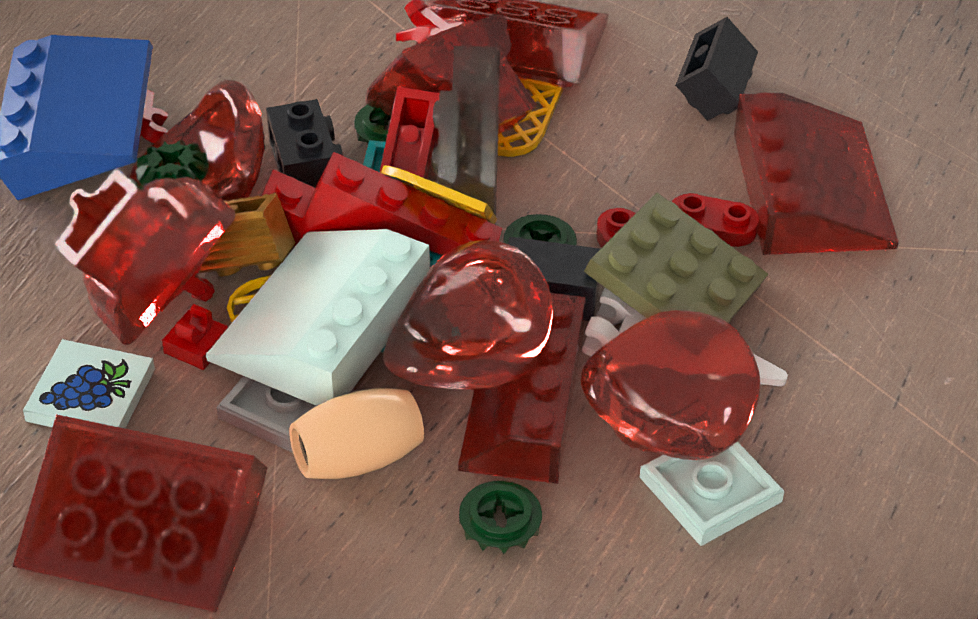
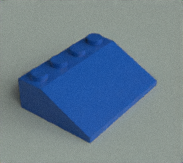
[0,35,153,200]

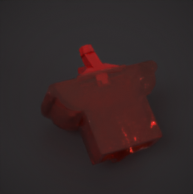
[365,0,537,154]
[54,168,235,345]

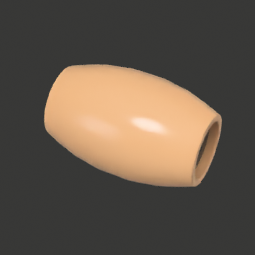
[289,388,424,479]

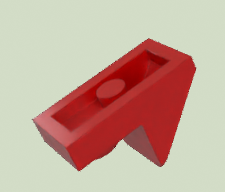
[380,87,443,179]

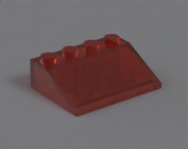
[415,0,609,87]
[734,92,899,255]
[12,414,268,613]

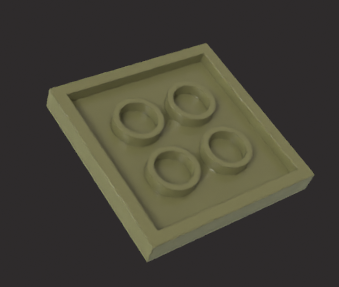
[584,193,768,357]

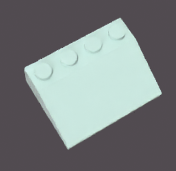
[206,229,430,406]

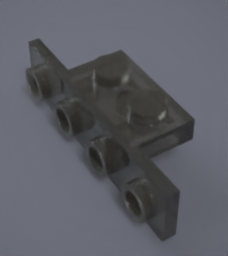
[432,46,500,225]

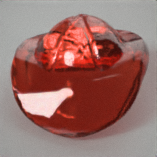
[127,80,265,228]
[383,240,553,390]
[581,310,761,460]

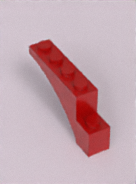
[260,152,502,270]

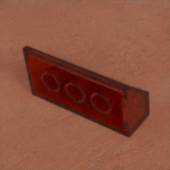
[458,291,586,484]

